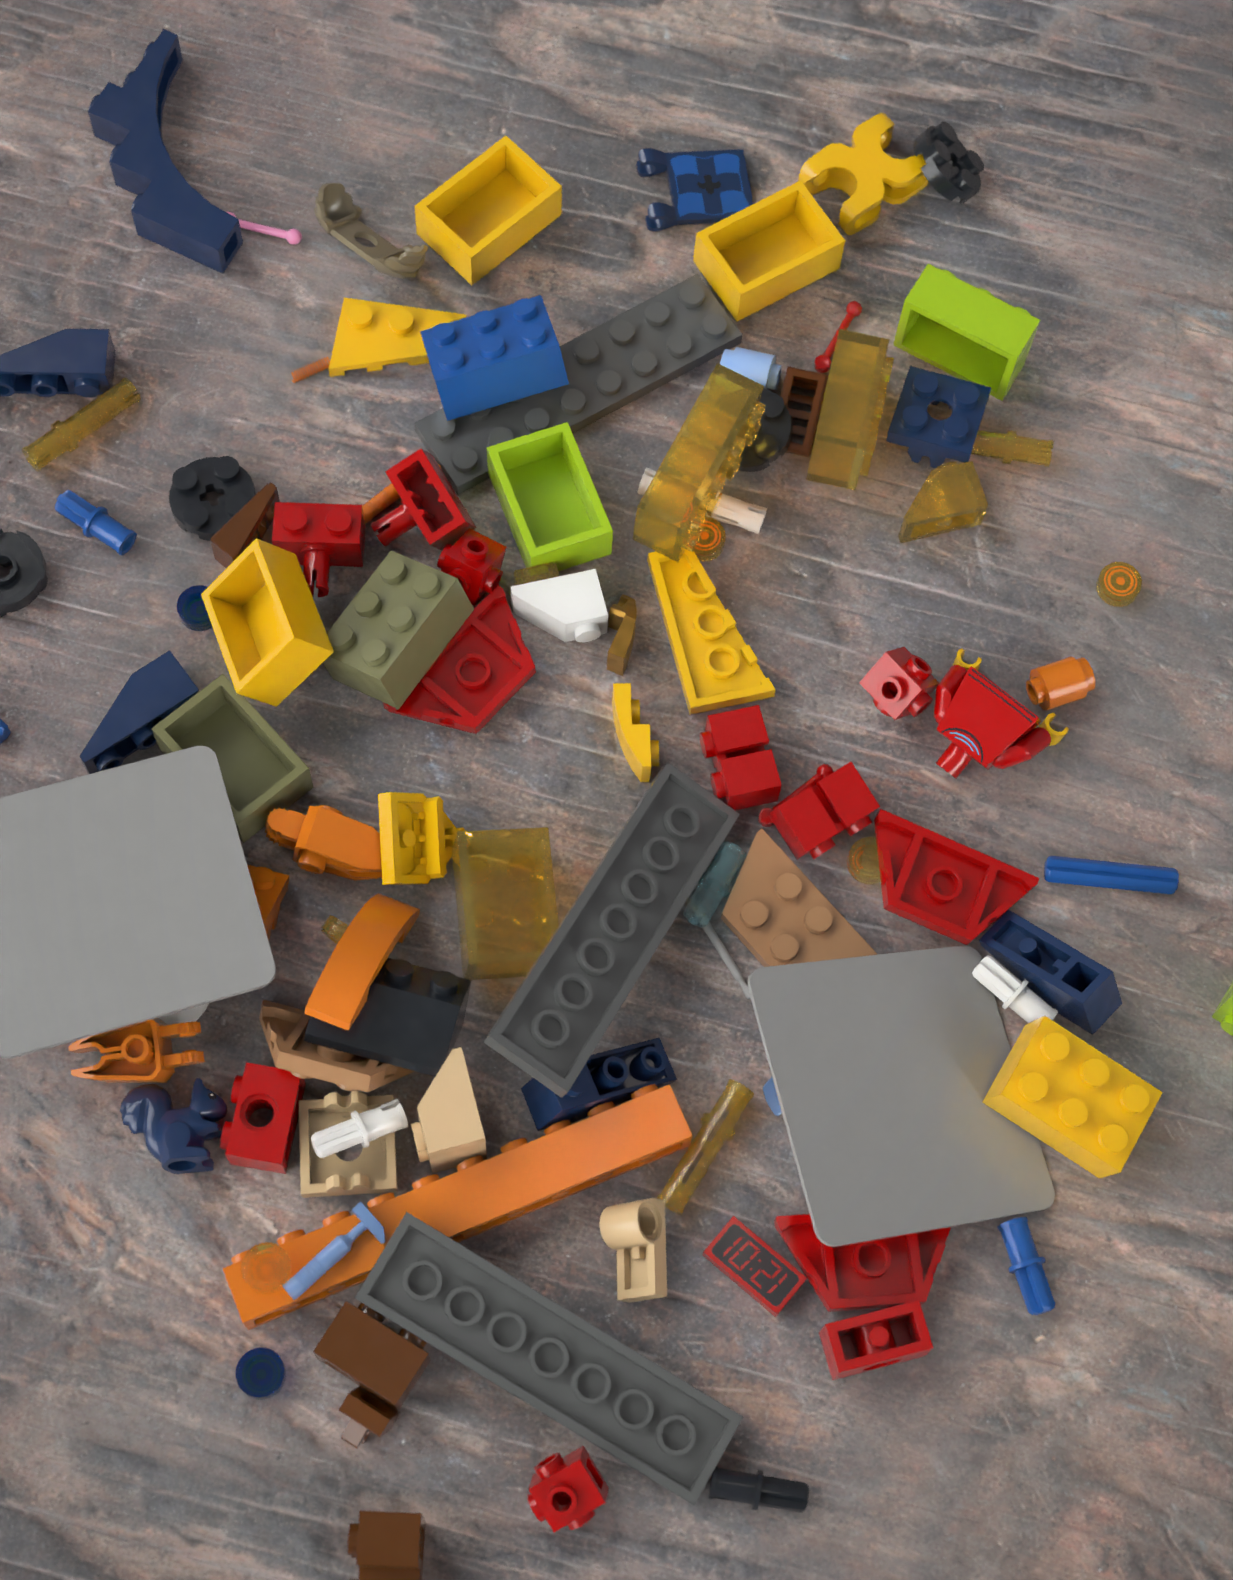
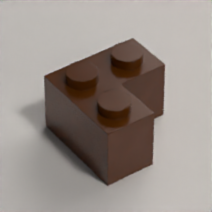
[348,1511,426,1580]

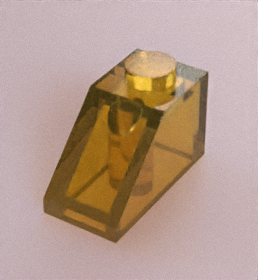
[898,461,988,543]

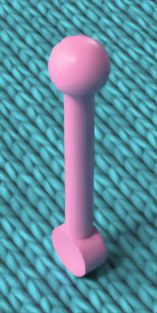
[227,212,302,245]

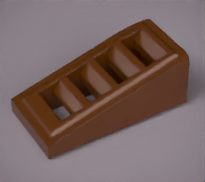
[780,366,829,458]
[210,482,280,568]

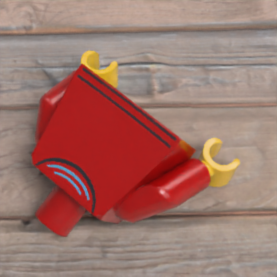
[933,649,1069,779]

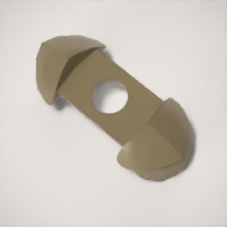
[314,182,428,279]

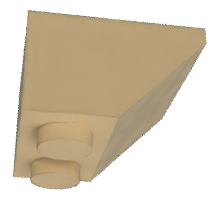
[411,1047,487,1174]

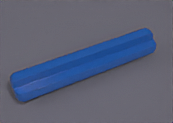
[1044,856,1179,894]

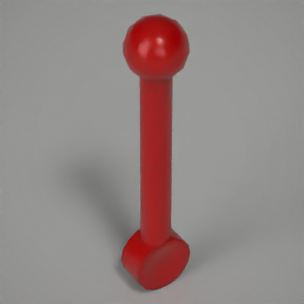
[814,301,862,373]
[758,764,834,827]

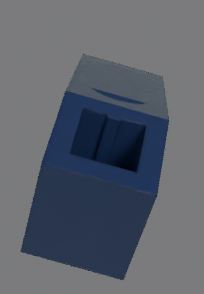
[0,328,116,398]
[80,650,199,774]
[521,1038,677,1131]

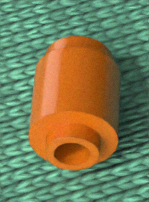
[1026,656,1095,711]

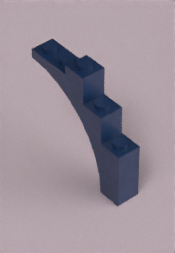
[88,29,243,274]

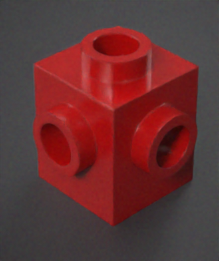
[437,528,507,606]
[859,646,939,720]
[527,1445,609,1533]

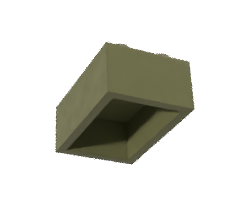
[323,550,474,709]
[152,674,314,843]

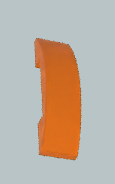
[304,893,420,1031]

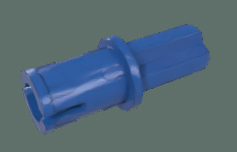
[54,490,137,555]
[997,1217,1055,1315]

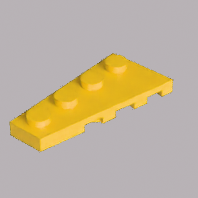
[647,544,776,715]

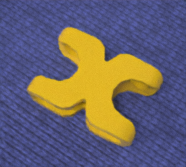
[798,113,929,235]

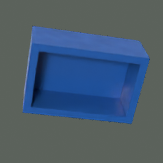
[420,295,569,421]

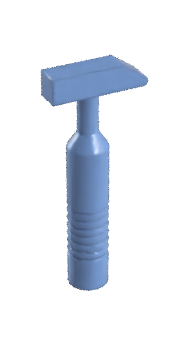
[282,1202,385,1301]

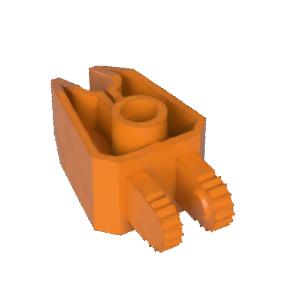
[265,805,382,881]
[68,1018,205,1083]

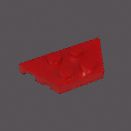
[383,585,536,734]
[874,808,1039,945]
[774,1214,951,1312]

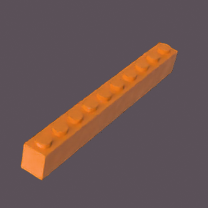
[223,1084,693,1330]

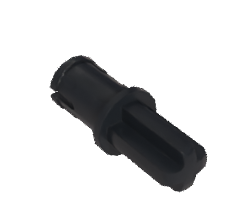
[709,1466,809,1513]

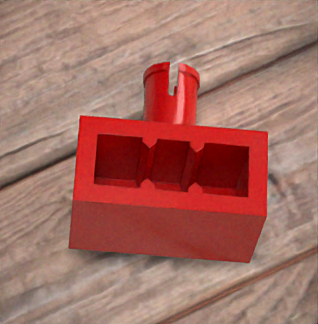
[371,448,477,550]
[272,502,366,597]

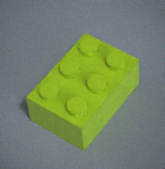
[893,263,1040,401]
[487,422,613,580]

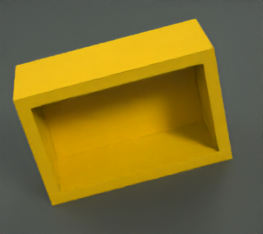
[414,135,562,285]
[693,180,845,322]
[201,538,334,707]
[982,1015,1163,1179]

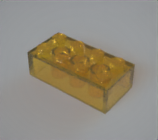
[632,363,766,562]

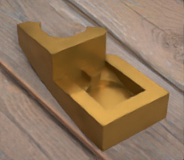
[607,594,637,676]

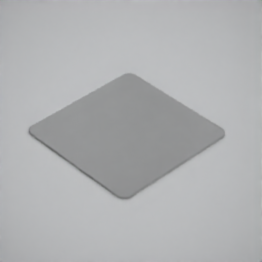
[0,746,276,1059]
[747,945,1055,1247]

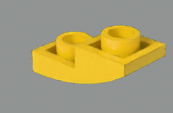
[612,683,659,782]

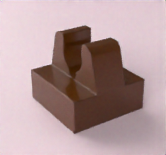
[339,1386,401,1449]

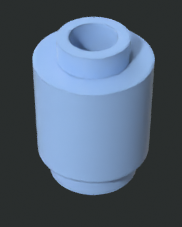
[718,347,782,390]

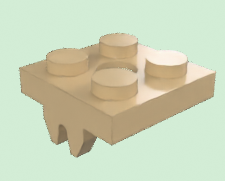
[299,1091,398,1198]

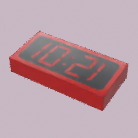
[702,1216,807,1317]

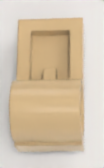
[600,1198,667,1303]

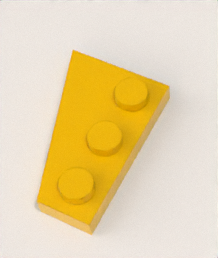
[329,297,467,377]

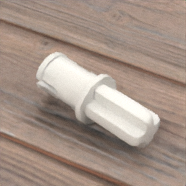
[972,955,1058,1023]
[311,1098,408,1158]

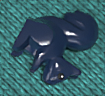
[120,1078,228,1174]

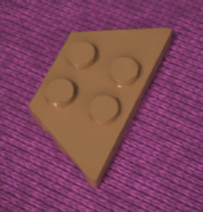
[721,828,878,967]
[259,1000,415,1092]

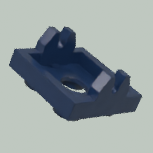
[886,366,991,468]

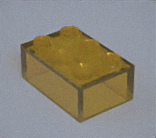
[806,329,894,490]
[452,827,559,980]

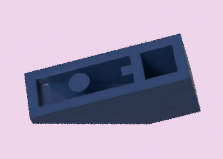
[979,909,1122,1035]

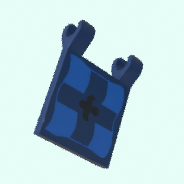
[636,148,753,232]

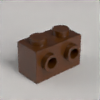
[313,1301,431,1411]

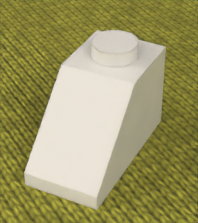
[510,569,608,643]

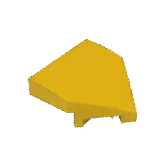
[378,792,470,885]

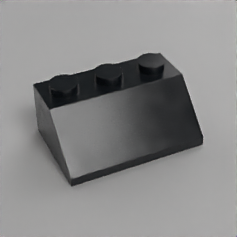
[304,958,472,1077]

